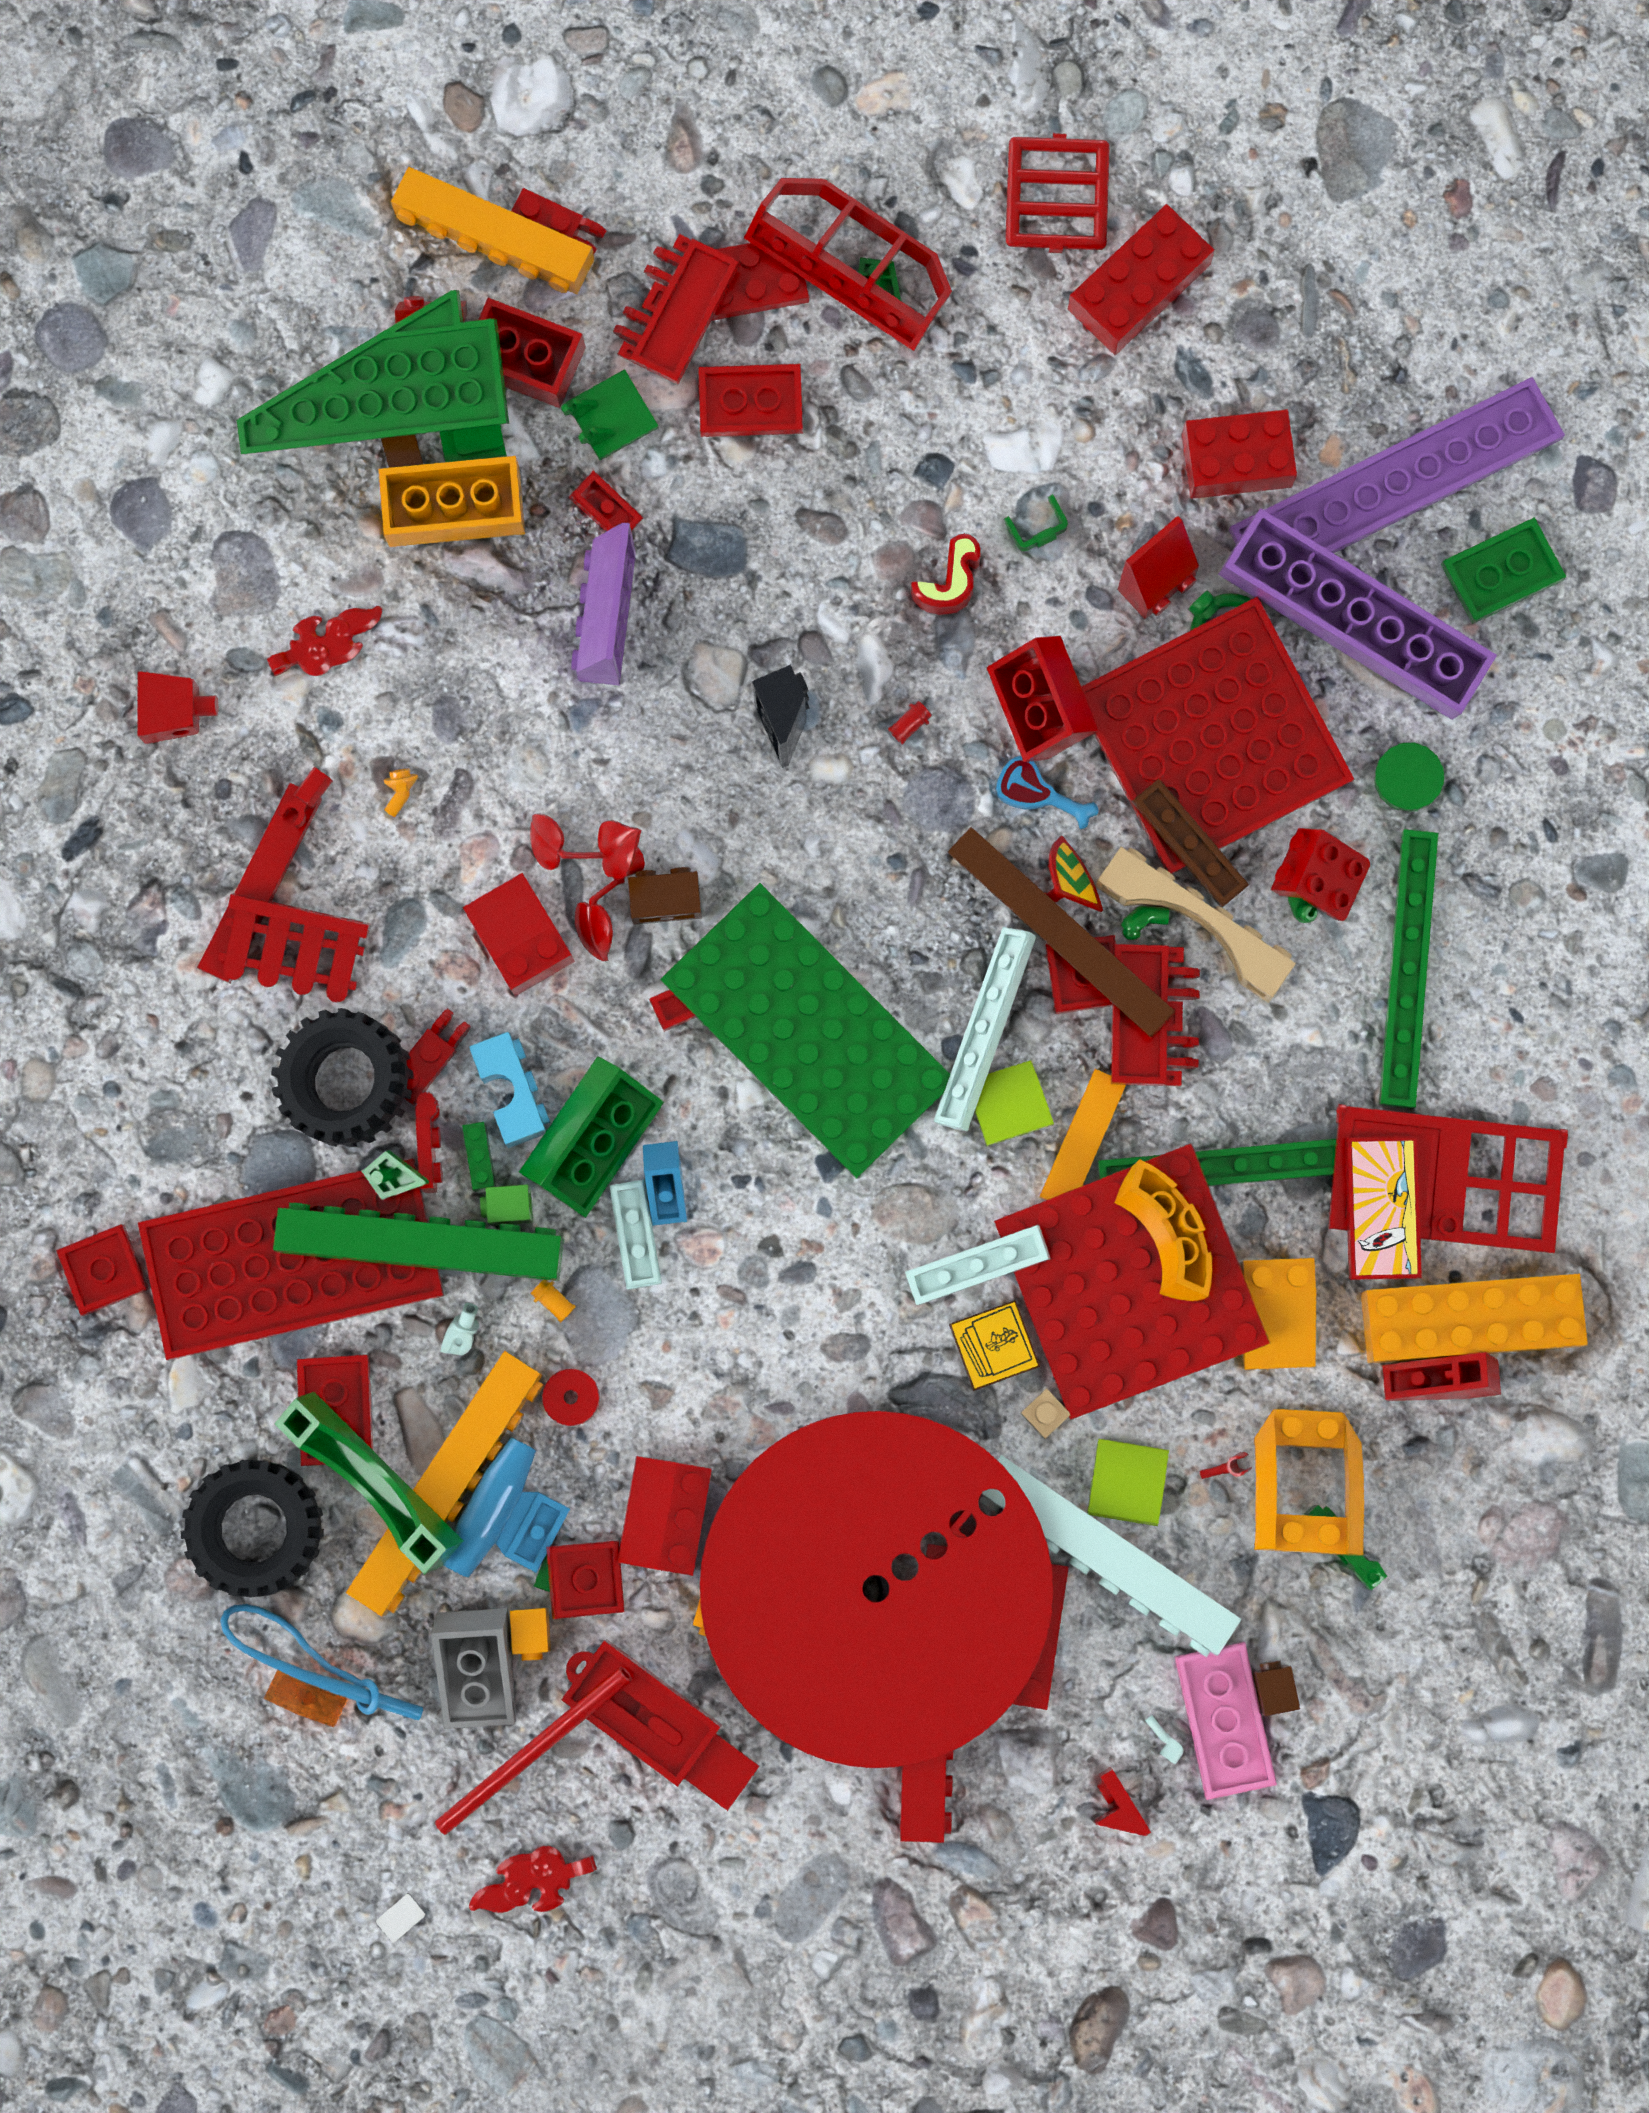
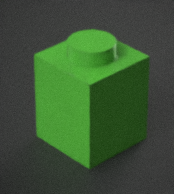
[480,1184,533,1226]

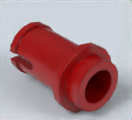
[888,701,932,745]

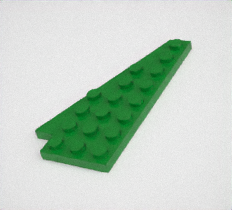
[236,290,509,455]

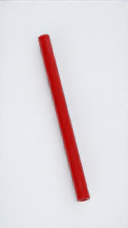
[435,1667,632,1835]

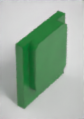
[439,425,507,462]

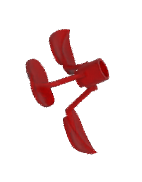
[530,813,645,962]

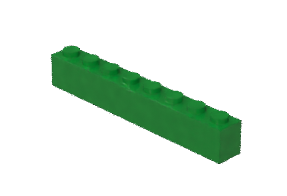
[273,1203,564,1281]

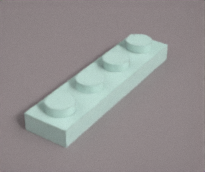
[905,1225,1051,1305]

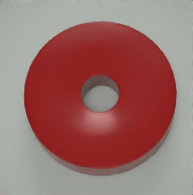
[542,1369,600,1426]

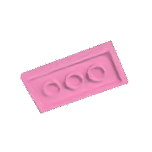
[1174,1642,1277,1800]

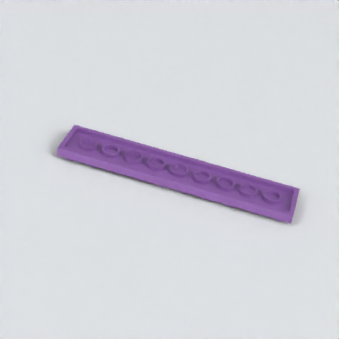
[1229,377,1565,553]

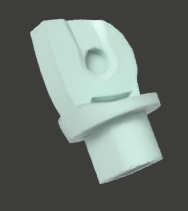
[440,1303,479,1355]

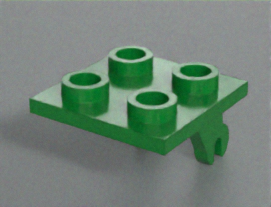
[561,369,659,461]

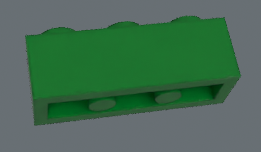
[462,1122,496,1192]

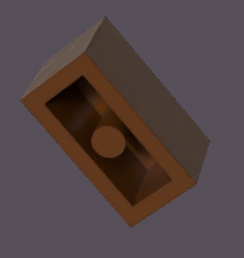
[628,867,702,925]

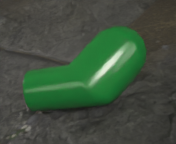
[1121,906,1169,940]

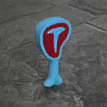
[996,756,1099,830]

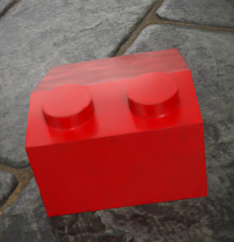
[1117,516,1199,619]
[462,873,575,996]

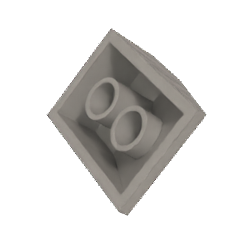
[431,1608,516,1729]

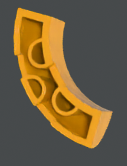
[1115,1159,1212,1301]

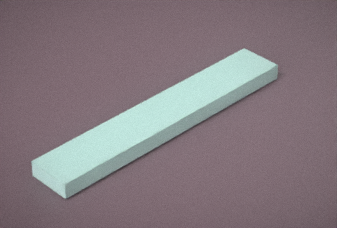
[934,927,1036,1131]

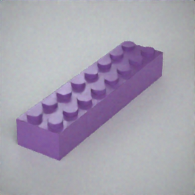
[1218,508,1497,720]

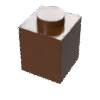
[1252,1660,1300,1716]

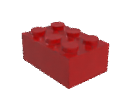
[478,297,586,408]
[1182,409,1297,499]
[986,636,1099,762]

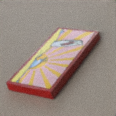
[1345,1136,1422,1280]

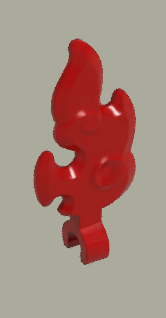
[267,606,383,676]
[469,1846,597,1913]

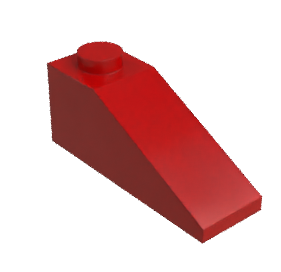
[1382,1352,1501,1401]

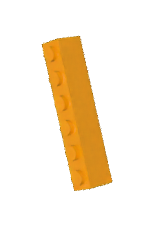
[391,166,594,295]

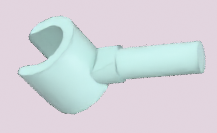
[1145,1715,1183,1764]

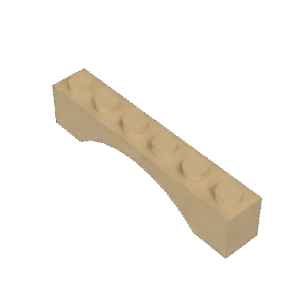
[1095,847,1296,1003]

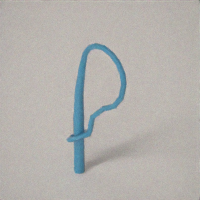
[220,1604,423,1720]

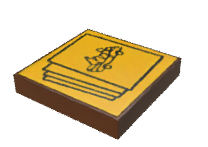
[949,1300,1040,1391]

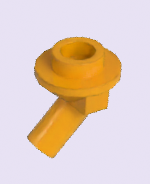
[384,768,418,817]

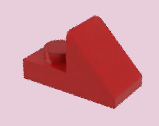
[1093,1767,1151,1836]

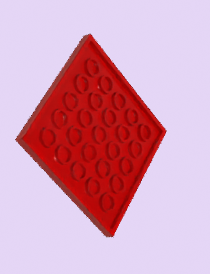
[1081,596,1355,874]
[994,1143,1271,1420]

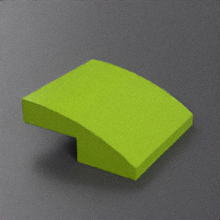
[974,1060,1054,1147]
[1087,1439,1169,1526]

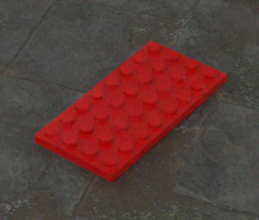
[138,1158,444,1361]

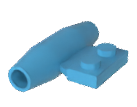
[444,1437,570,1578]

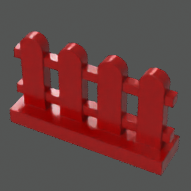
[218,893,371,1002]

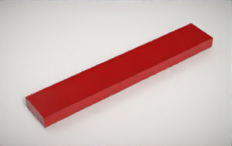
[197,783,322,984]

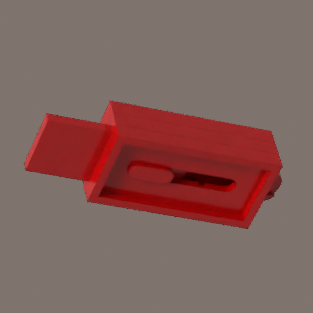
[561,1639,760,1811]

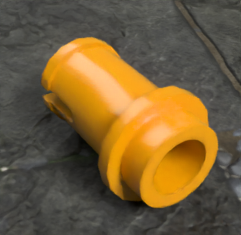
[530,1280,576,1323]

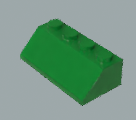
[519,1056,664,1218]

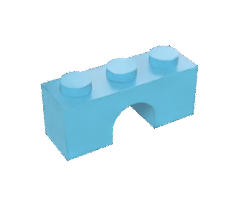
[469,1032,551,1148]

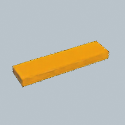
[1039,1069,1126,1200]

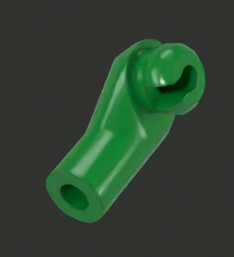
[1288,897,1318,923]

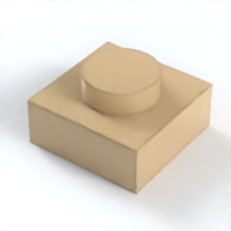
[1020,1388,1070,1439]

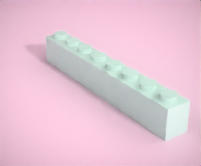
[979,1455,1242,1658]

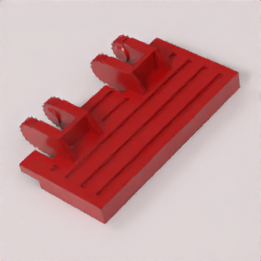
[613,234,740,385]
[1111,944,1200,1087]

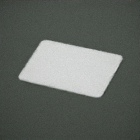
[376,1894,426,1943]

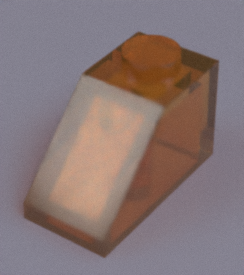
[263,1670,348,1727]

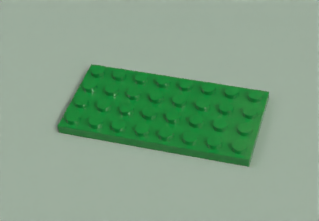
[660,883,950,1179]

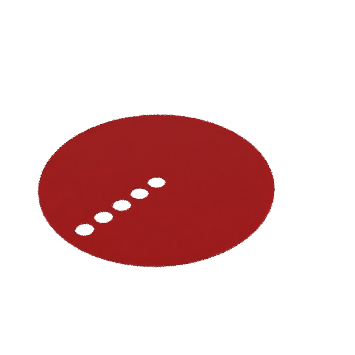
[700,1411,1053,1768]

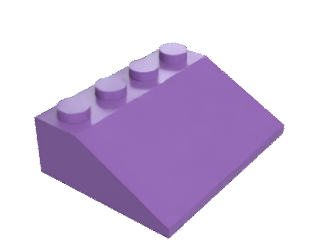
[571,523,636,686]

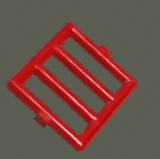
[1005,133,1110,253]

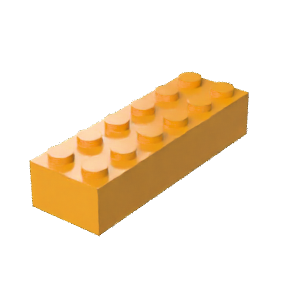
[1361,1274,1588,1364]

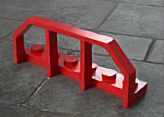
[744,178,952,351]

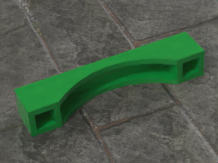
[274,1392,464,1575]

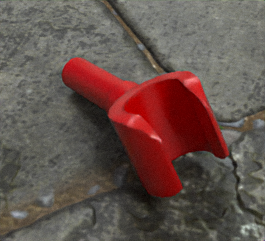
[1200,1452,1252,1479]

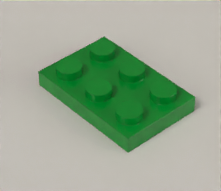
[1441,517,1566,624]

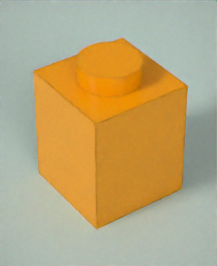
[510,1608,551,1661]

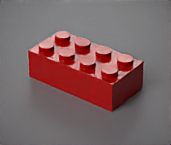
[1067,203,1215,355]

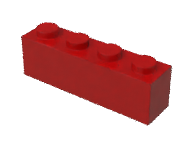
[900,1750,954,1843]

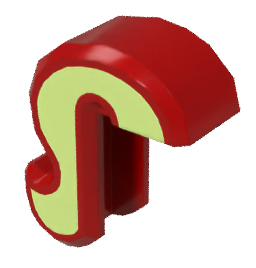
[911,533,981,615]

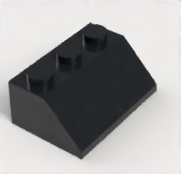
[752,664,810,768]

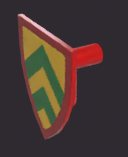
[1045,835,1103,912]

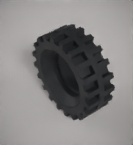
[271,1008,414,1148]
[181,1460,324,1597]

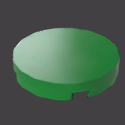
[1374,742,1444,812]

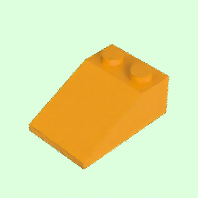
[1239,1258,1316,1370]

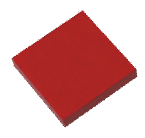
[1045,935,1116,1014]
[56,1224,149,1316]
[546,1540,625,1619]

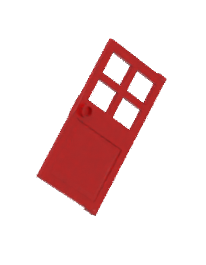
[1328,1104,1568,1253]

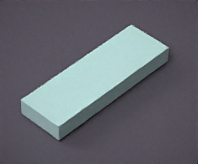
[609,1180,662,1290]

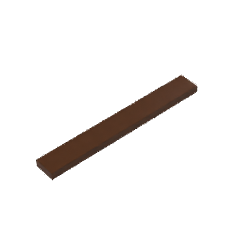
[948,827,1175,1038]

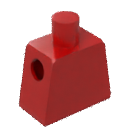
[137,671,219,744]

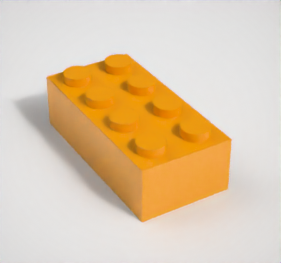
[378,456,525,547]

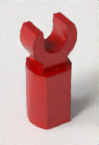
[278,767,333,829]

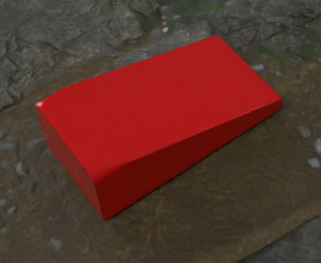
[568,470,643,531]

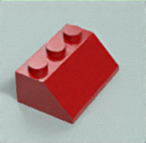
[617,1456,712,1576]

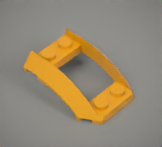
[1254,1409,1364,1556]

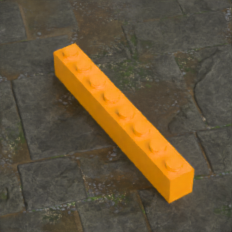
[346,1351,544,1616]

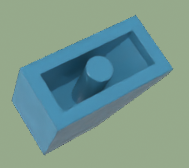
[643,1141,687,1226]

